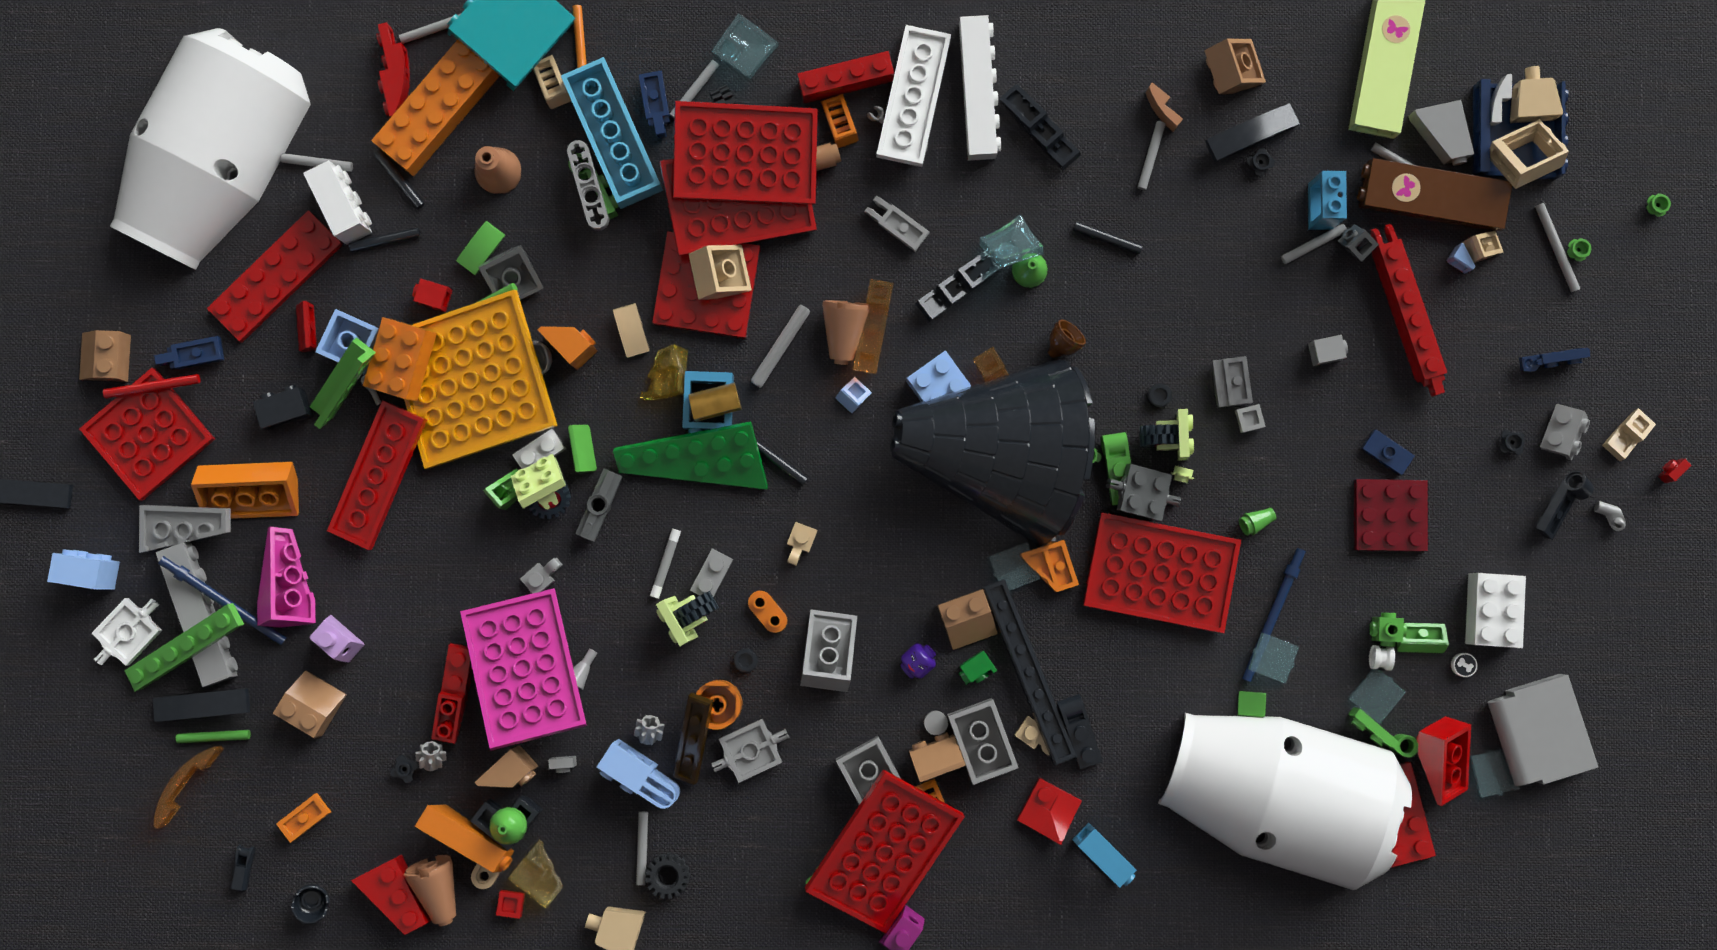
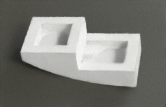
[1490,74,1512,125]

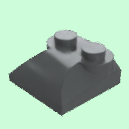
[479,245,544,300]

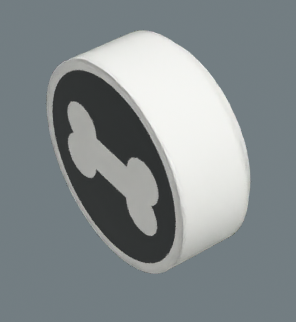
[1451,653,1477,677]

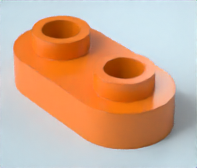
[748,591,787,633]

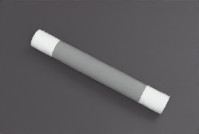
[650,528,681,599]

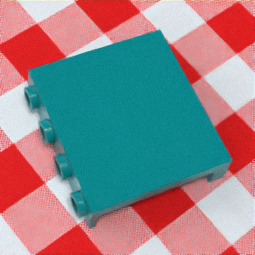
[447,0,575,91]

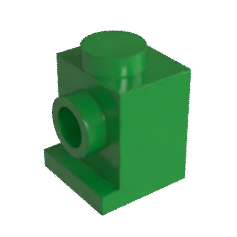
[958,650,997,685]

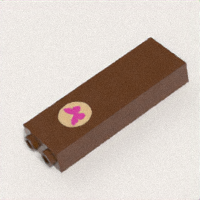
[1357,158,1512,231]

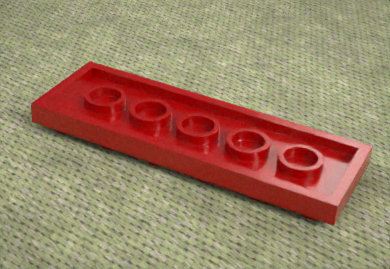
[207,210,343,342]
[327,400,427,550]

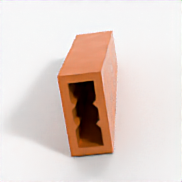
[415,804,514,873]

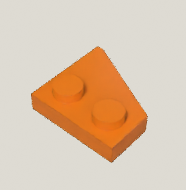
[1020,540,1079,592]

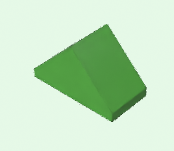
[483,468,518,510]

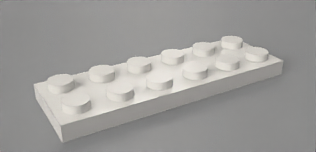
[876,25,951,167]

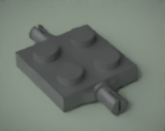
[1106,464,1181,521]

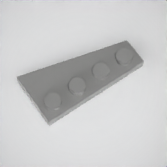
[139,505,231,553]

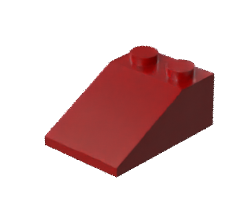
[1417,716,1471,806]

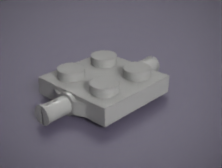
[711,718,789,783]

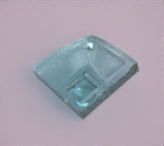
[712,13,779,79]
[980,215,1043,268]

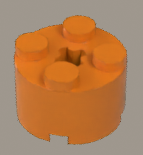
[696,680,742,730]

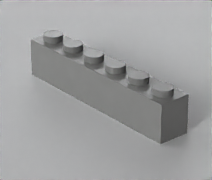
[156,542,238,687]

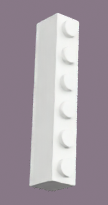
[959,15,1001,160]

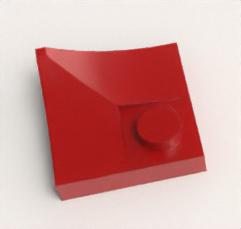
[1017,777,1082,845]

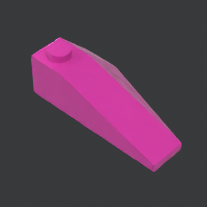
[257,527,316,627]

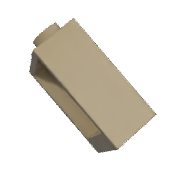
[1490,119,1569,189]

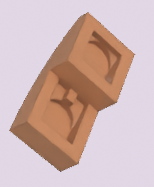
[1146,83,1183,132]

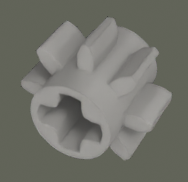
[634,715,664,745]
[416,741,446,771]

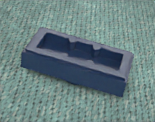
[1361,429,1415,476]

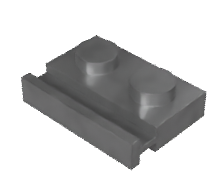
[1211,356,1253,408]

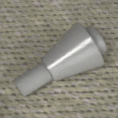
[573,648,597,690]

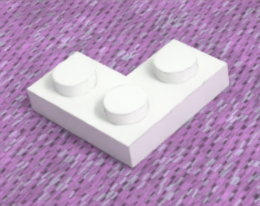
[513,429,566,469]

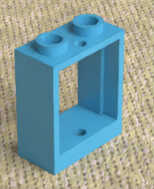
[1308,171,1347,230]
[683,371,734,433]
[1072,823,1137,887]

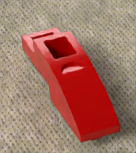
[376,22,410,117]
[431,643,473,744]

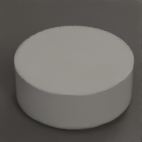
[924,711,948,735]

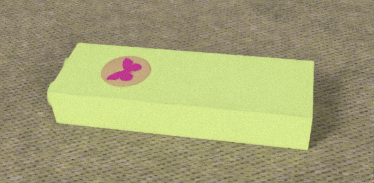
[1348,0,1425,139]

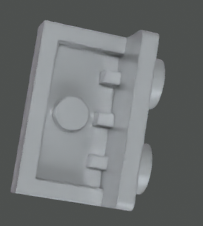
[1540,404,1590,460]

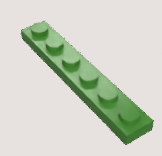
[124,603,244,691]

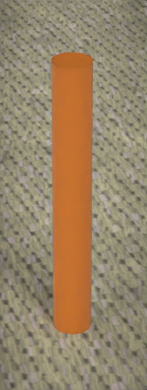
[572,5,586,68]

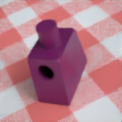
[879,905,925,950]

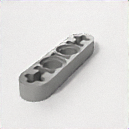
[567,140,609,231]

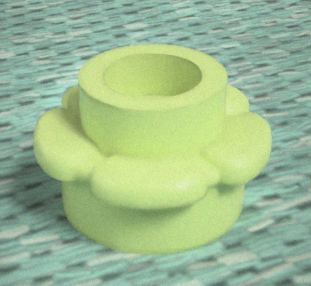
[1171,466,1194,483]

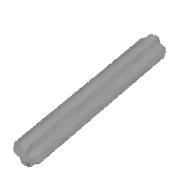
[751,305,810,388]

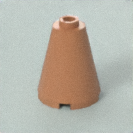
[475,146,521,194]
[822,300,870,365]
[404,855,456,926]

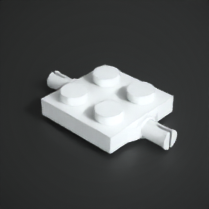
[92,598,162,666]

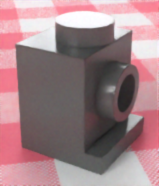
[1338,224,1379,262]

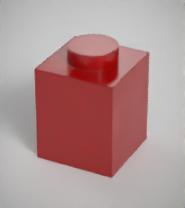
[413,278,453,312]

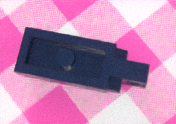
[639,70,670,138]
[154,336,224,369]
[1519,348,1591,371]

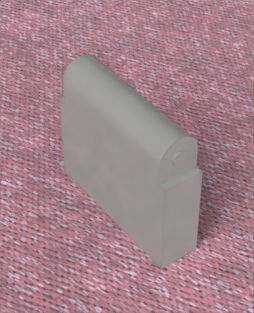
[1487,674,1598,786]

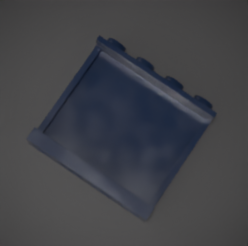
[1473,79,1568,179]

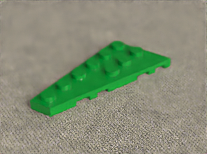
[613,421,768,489]

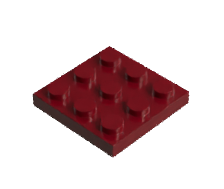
[1354,479,1428,551]

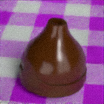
[1048,319,1086,358]

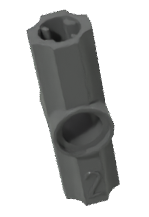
[575,469,623,542]

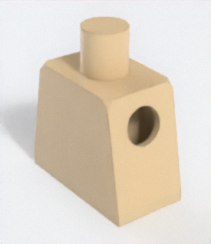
[1510,66,1563,123]
[585,907,646,950]

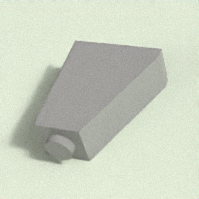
[1408,100,1474,166]

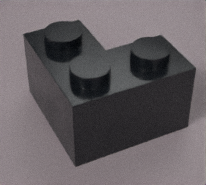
[470,795,543,851]

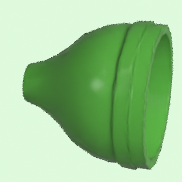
[1012,252,1048,288]
[489,807,527,845]

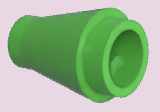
[1239,507,1276,535]

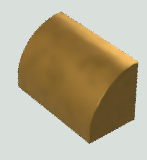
[689,382,742,422]

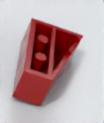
[351,854,431,935]

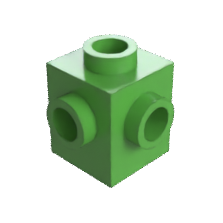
[1370,612,1407,647]

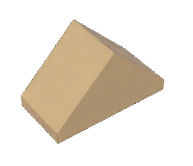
[1462,231,1503,263]

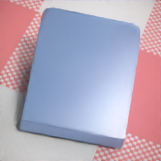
[1446,243,1475,274]
[836,377,872,413]

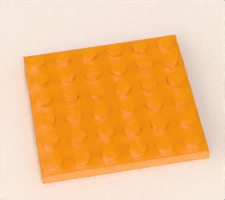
[404,290,557,469]

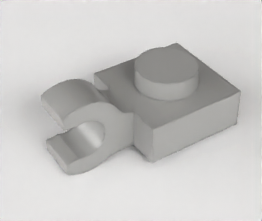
[520,558,563,594]

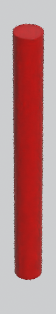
[103,374,200,398]

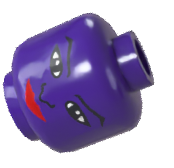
[900,644,936,679]

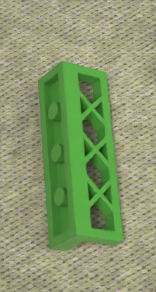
[310,338,376,429]

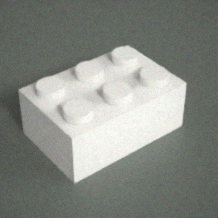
[303,160,372,245]
[1465,573,1526,648]

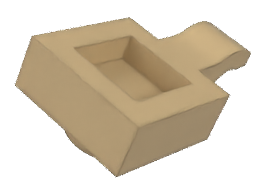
[787,522,818,565]

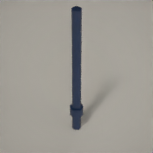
[1242,548,1306,682]
[158,556,286,645]

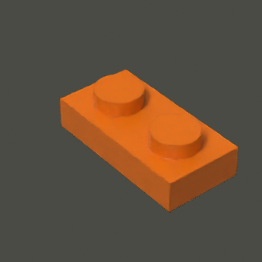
[276,793,331,843]

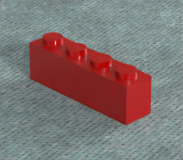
[797,51,894,103]

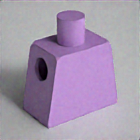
[309,615,365,662]

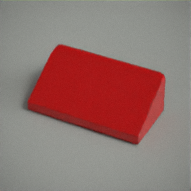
[296,301,317,352]

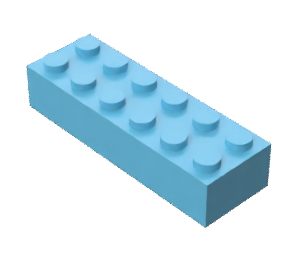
[561,57,663,209]

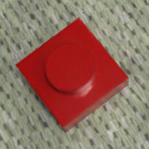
[1658,459,1692,483]
[496,890,525,919]

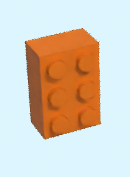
[363,317,437,401]

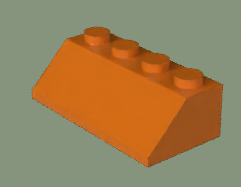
[191,462,299,519]

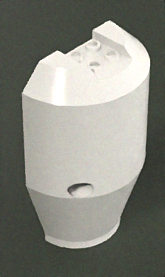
[110,28,311,270]
[1158,713,1412,890]

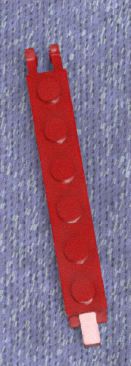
[1371,224,1447,397]

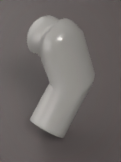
[1594,501,1626,531]

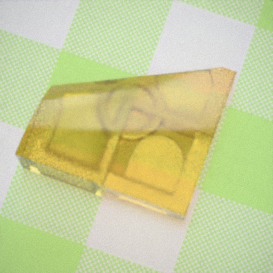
[640,344,688,400]
[508,839,563,908]

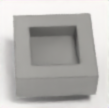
[1235,404,1266,433]
[548,756,577,773]

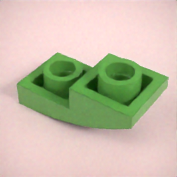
[456,221,505,275]

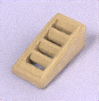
[533,55,571,109]

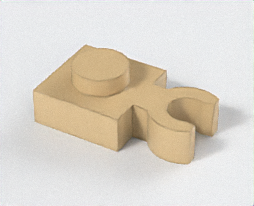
[1014,715,1049,755]

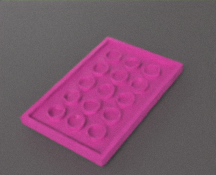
[460,588,587,750]

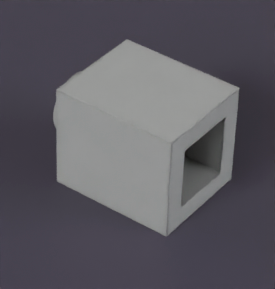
[1308,335,1348,366]

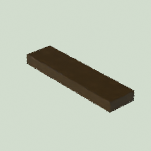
[673,693,713,785]

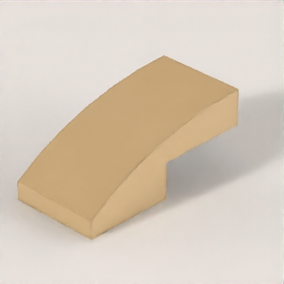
[613,303,650,358]
[1602,408,1656,461]

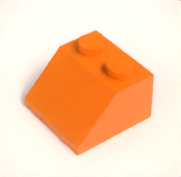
[538,327,597,370]

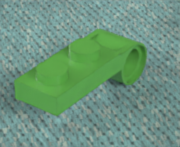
[569,153,619,219]
[1101,432,1131,505]
[1348,707,1418,757]

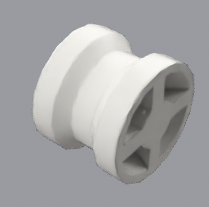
[1369,645,1395,671]

